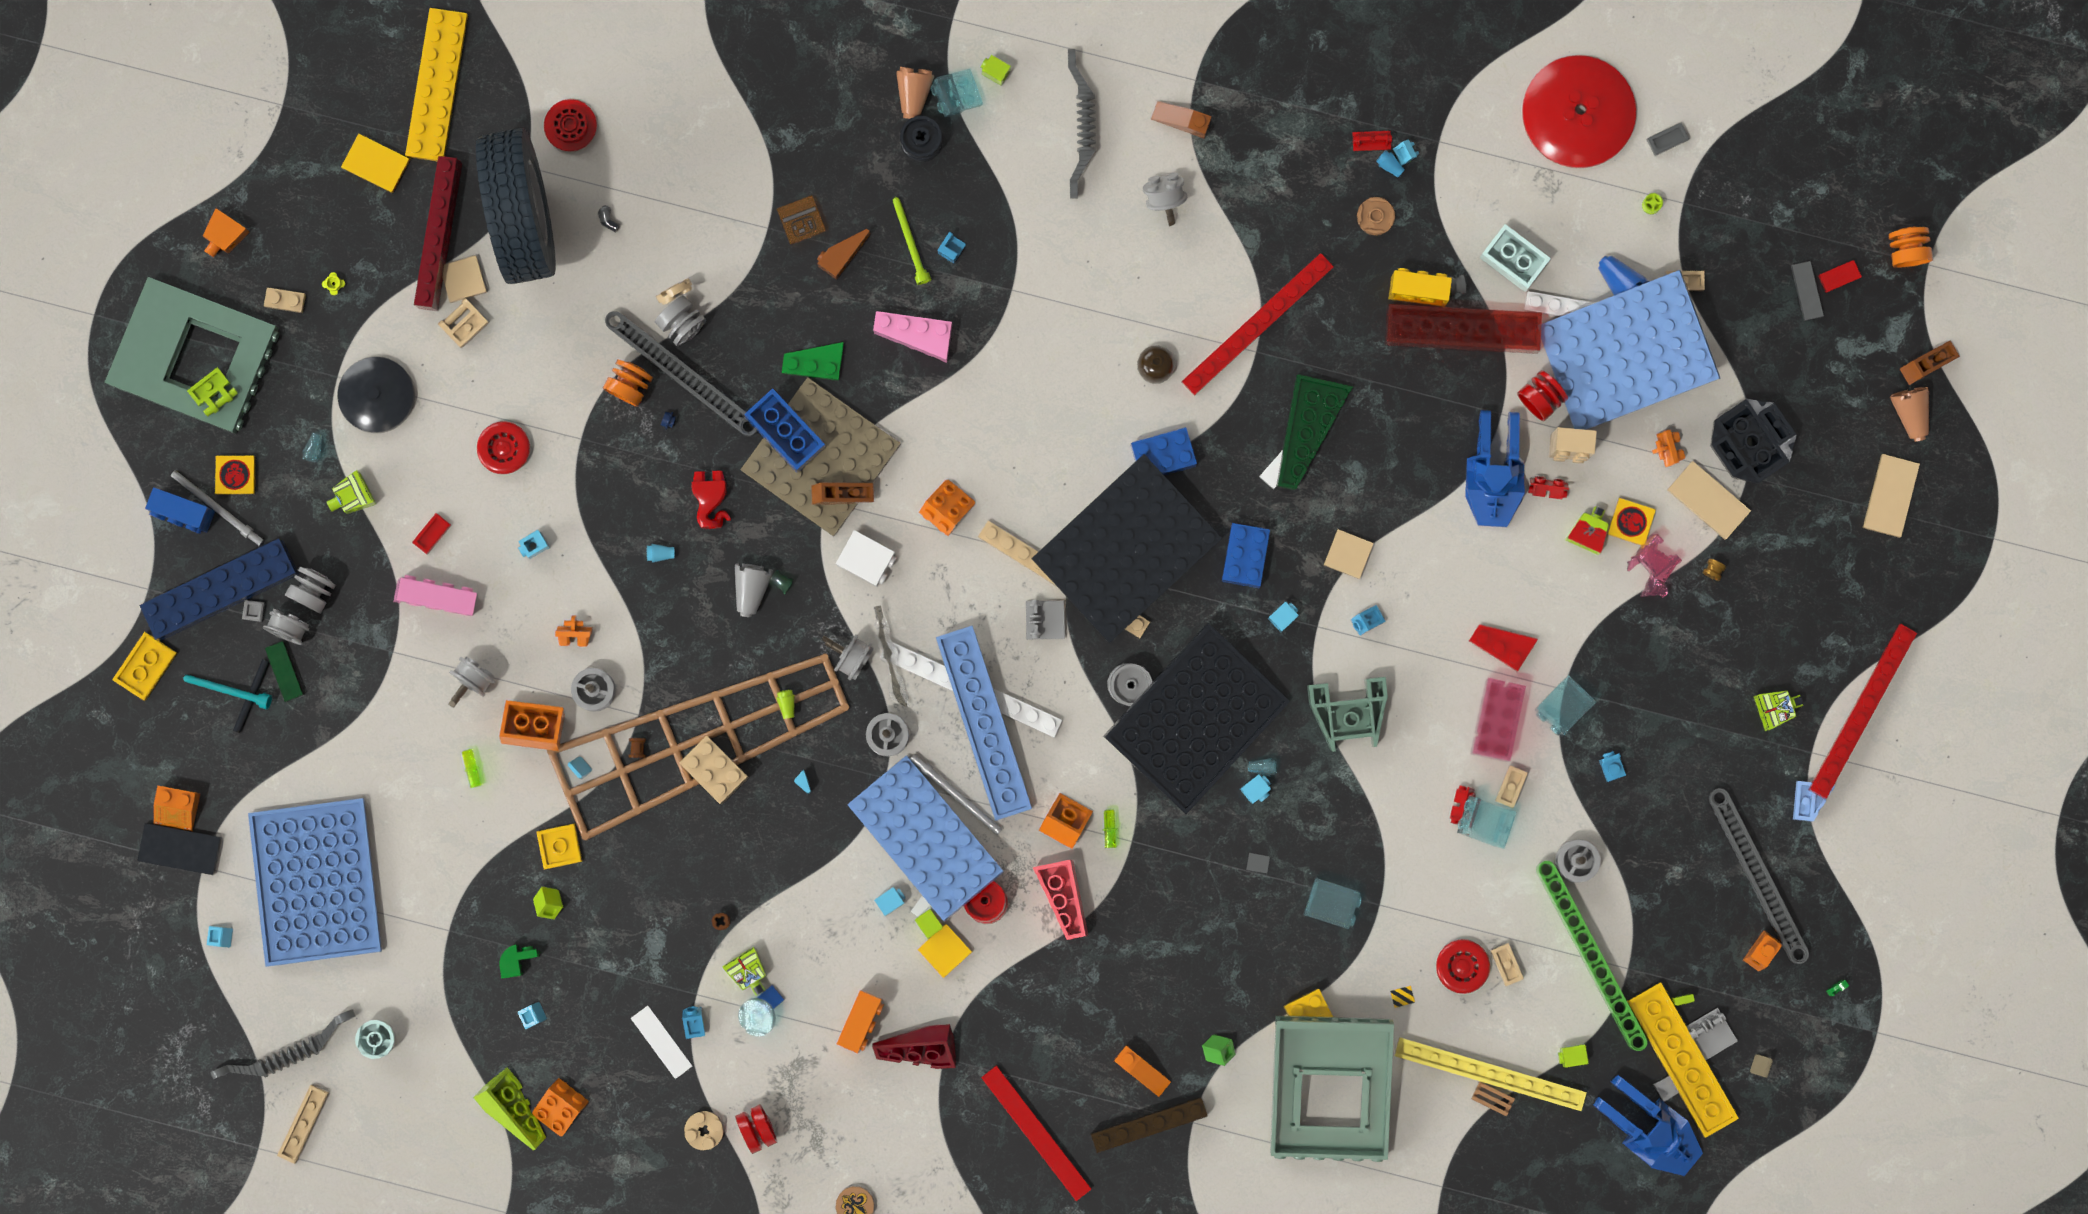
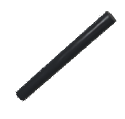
[233,659,269,733]

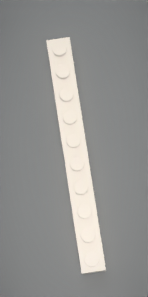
[880,640,1062,738]

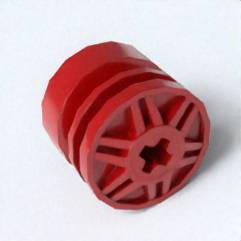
[1517,370,1568,422]

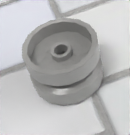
[1107,663,1152,706]

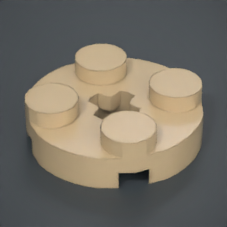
[655,278,692,305]
[684,1111,724,1150]

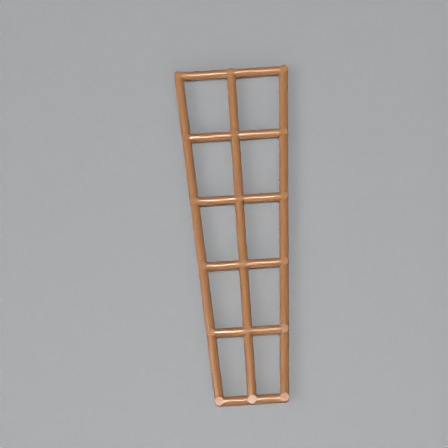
[547,654,849,840]

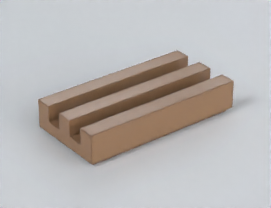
[1471,1082,1515,1116]

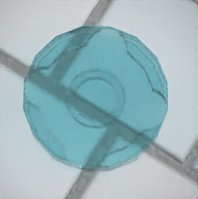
[738,998,776,1037]

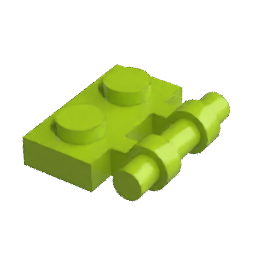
[187,367,238,417]

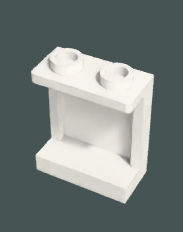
[836,530,896,587]

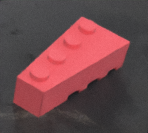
[1033,860,1088,940]

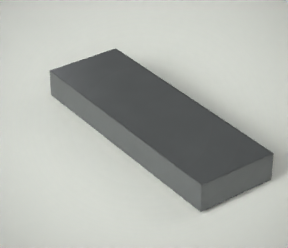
[1791,261,1824,321]

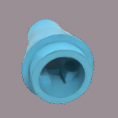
[647,544,674,563]

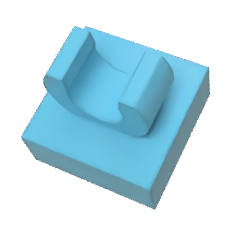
[1393,140,1419,166]

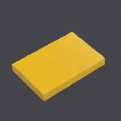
[341,134,410,193]
[112,632,177,701]

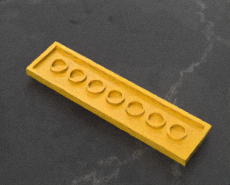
[405,8,468,161]
[1627,982,1739,1138]

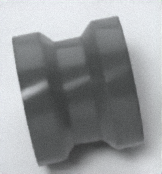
[1448,275,1466,295]

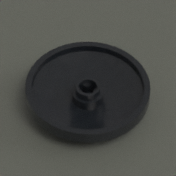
[337,357,415,433]

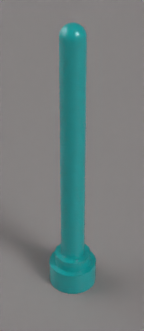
[183,675,272,710]

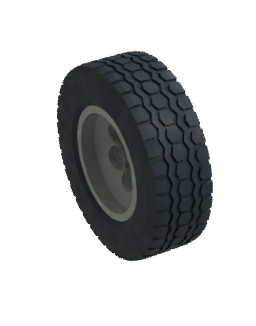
[476,128,556,284]

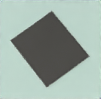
[1246,853,1270,874]

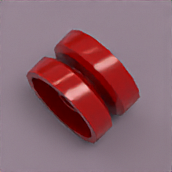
[964,881,1008,924]
[735,1104,778,1154]

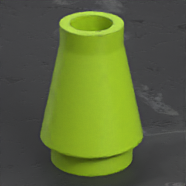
[776,690,795,719]

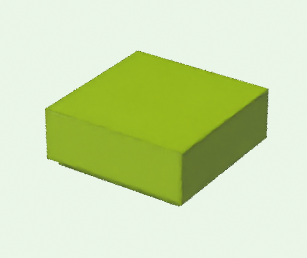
[1671,994,1695,1006]

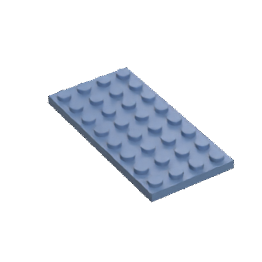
[847,755,1004,922]

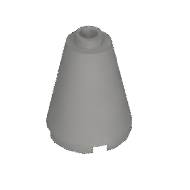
[735,563,773,617]

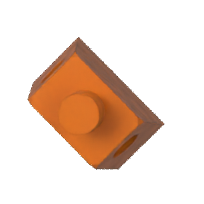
[203,209,249,258]
[1743,930,1782,971]

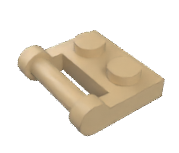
[438,298,489,348]

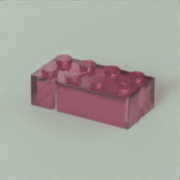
[1470,678,1526,762]

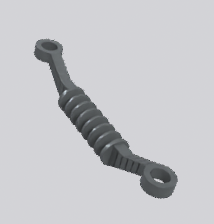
[1068,49,1096,199]
[210,1009,356,1080]

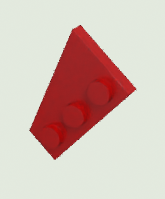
[1469,624,1538,672]

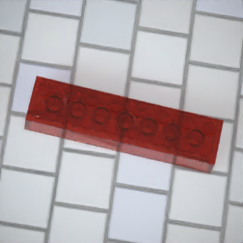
[1385,304,1542,354]

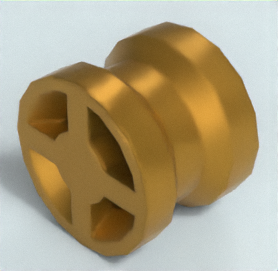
[1702,559,1726,581]

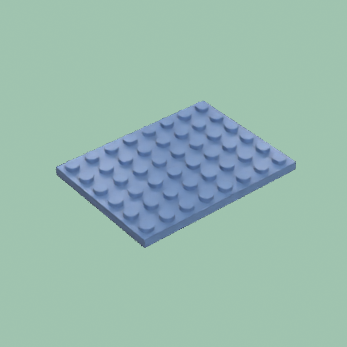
[1537,270,1721,430]
[248,798,382,967]

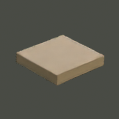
[442,255,487,303]
[1324,529,1374,579]

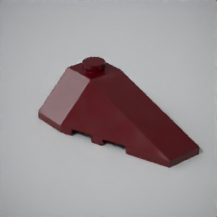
[872,1024,956,1069]

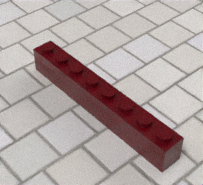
[414,156,462,311]

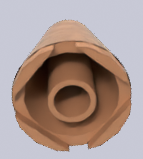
[1890,387,1929,441]

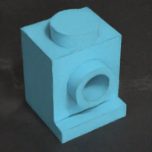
[518,530,550,559]

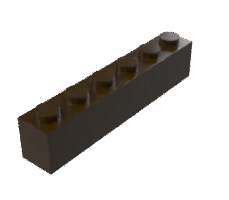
[1091,1097,1208,1153]

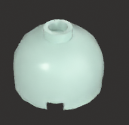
[355,1020,395,1059]

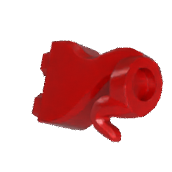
[691,471,731,529]

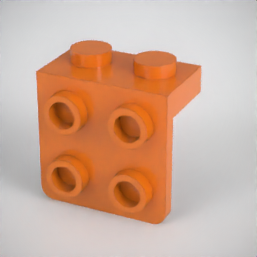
[919,480,975,536]
[532,1078,589,1136]

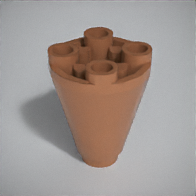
[897,67,934,119]

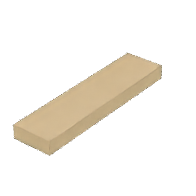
[277,1085,329,1164]

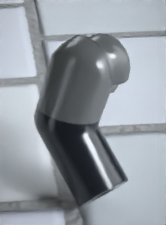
[598,205,620,233]

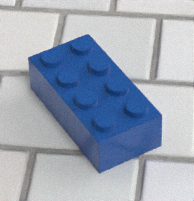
[744,388,825,473]

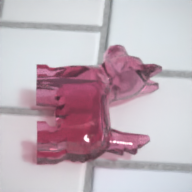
[1627,534,1682,597]

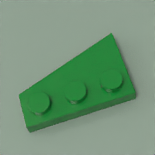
[782,342,844,381]

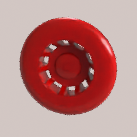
[544,99,597,151]
[477,421,530,474]
[1436,939,1490,994]

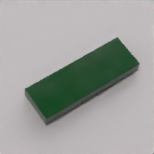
[265,641,304,702]

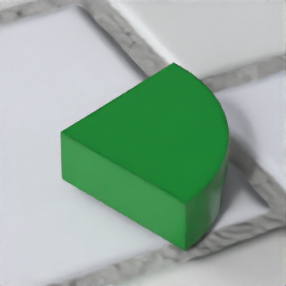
[1826,980,1849,996]

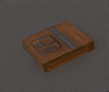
[777,195,826,245]

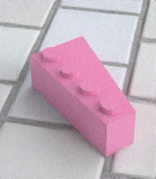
[873,311,952,363]
[393,575,477,616]

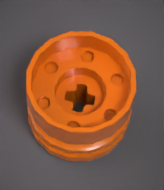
[1888,227,1933,268]
[603,359,653,407]

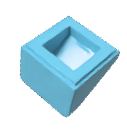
[568,757,592,779]
[794,770,811,794]
[207,926,233,948]
[518,1002,547,1030]

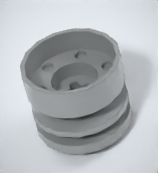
[655,295,706,347]
[285,566,336,614]

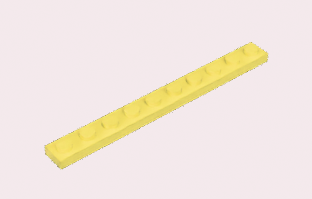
[1394,1037,1587,1111]

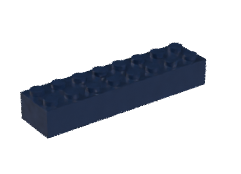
[139,538,299,642]

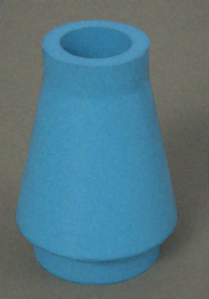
[1376,150,1405,177]

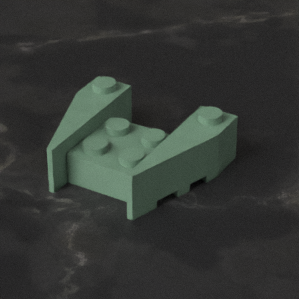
[1307,677,1388,752]

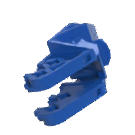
[1465,410,1525,528]
[1593,1075,1703,1176]

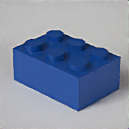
[1130,427,1197,476]
[145,487,215,534]
[1222,523,1270,588]

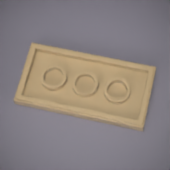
[1863,454,1920,538]
[1667,461,1751,540]

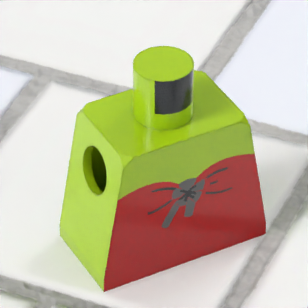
[1565,506,1609,555]

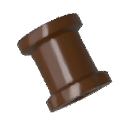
[629,738,646,758]
[712,913,730,930]

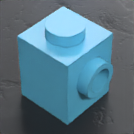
[1240,774,1271,804]

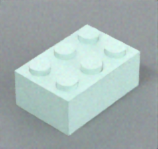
[1480,224,1551,292]

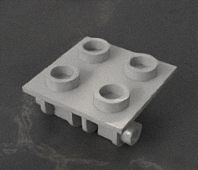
[1026,600,1065,640]
[1686,1008,1737,1060]

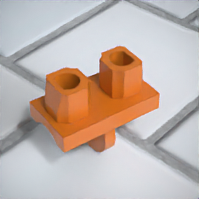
[1652,430,1685,468]
[555,615,592,647]

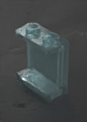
[1535,675,1596,736]
[1457,796,1516,849]
[1303,878,1362,929]

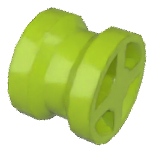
[1642,193,1663,215]

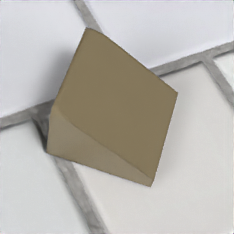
[1750,1055,1773,1077]

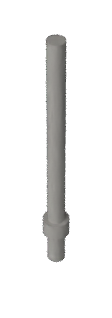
[171,470,264,546]
[910,754,1002,835]

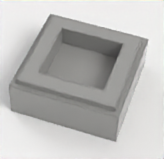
[242,600,265,622]
[1653,1076,1679,1102]

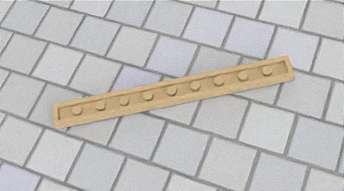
[978,521,1150,639]

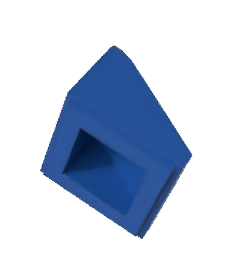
[757,985,784,1012]

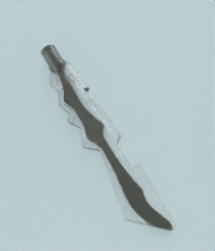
[874,605,909,707]

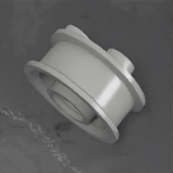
[263,609,309,645]

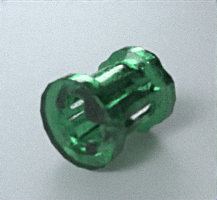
[768,570,794,594]

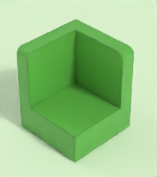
[1202,1035,1236,1066]

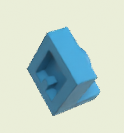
[1351,605,1386,636]
[1599,751,1626,782]
[682,1006,705,1039]

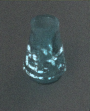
[302,433,323,462]
[1248,758,1277,777]

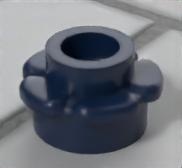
[660,412,676,430]

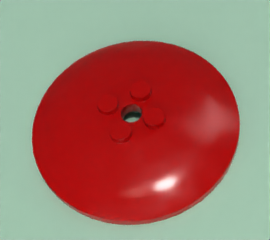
[1522,55,1636,168]

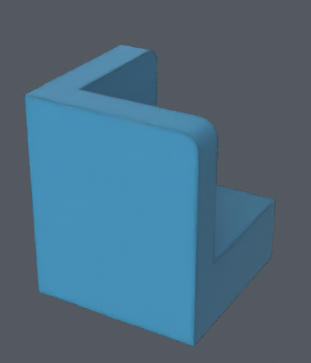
[937,232,965,263]

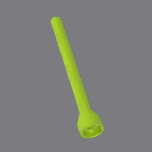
[893,197,931,285]

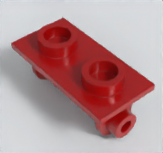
[1352,131,1392,151]
[1528,476,1569,500]
[1449,785,1476,827]

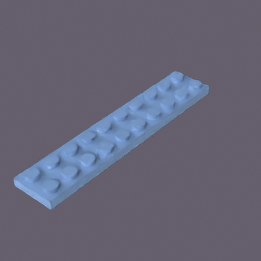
[936,625,1032,821]

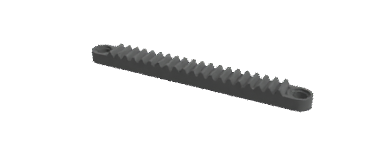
[605,311,757,437]
[1709,788,1809,964]

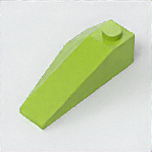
[473,1067,546,1150]

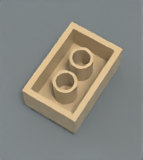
[1549,427,1596,464]
[679,736,749,805]

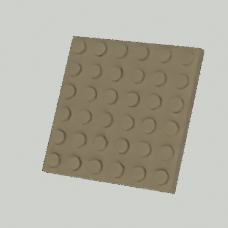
[740,377,901,537]

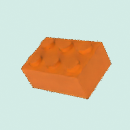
[499,700,565,751]
[836,990,884,1054]

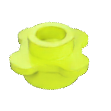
[322,272,345,295]

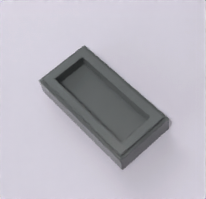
[1646,123,1689,156]

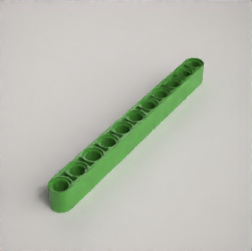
[1536,861,1647,1051]

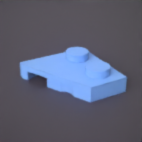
[1793,781,1835,822]

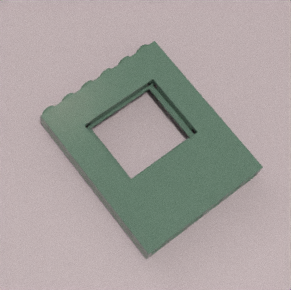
[104,277,279,434]
[1270,1016,1394,1162]

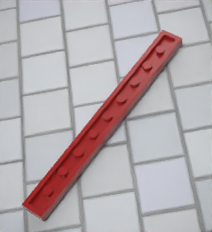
[1181,253,1333,396]
[1808,624,1917,799]

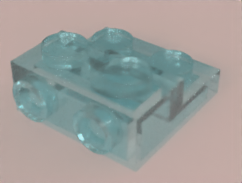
[931,69,983,117]

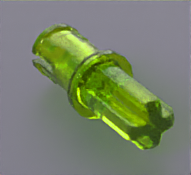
[462,749,482,788]
[1102,809,1118,848]

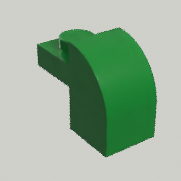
[499,945,540,979]

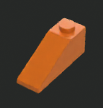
[1114,1046,1171,1097]

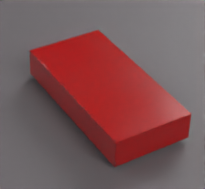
[1818,260,1862,293]
[412,513,452,555]

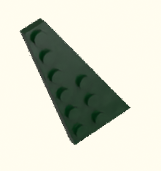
[1276,374,1353,490]

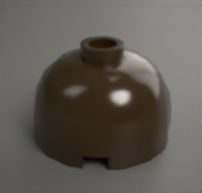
[1137,345,1175,384]

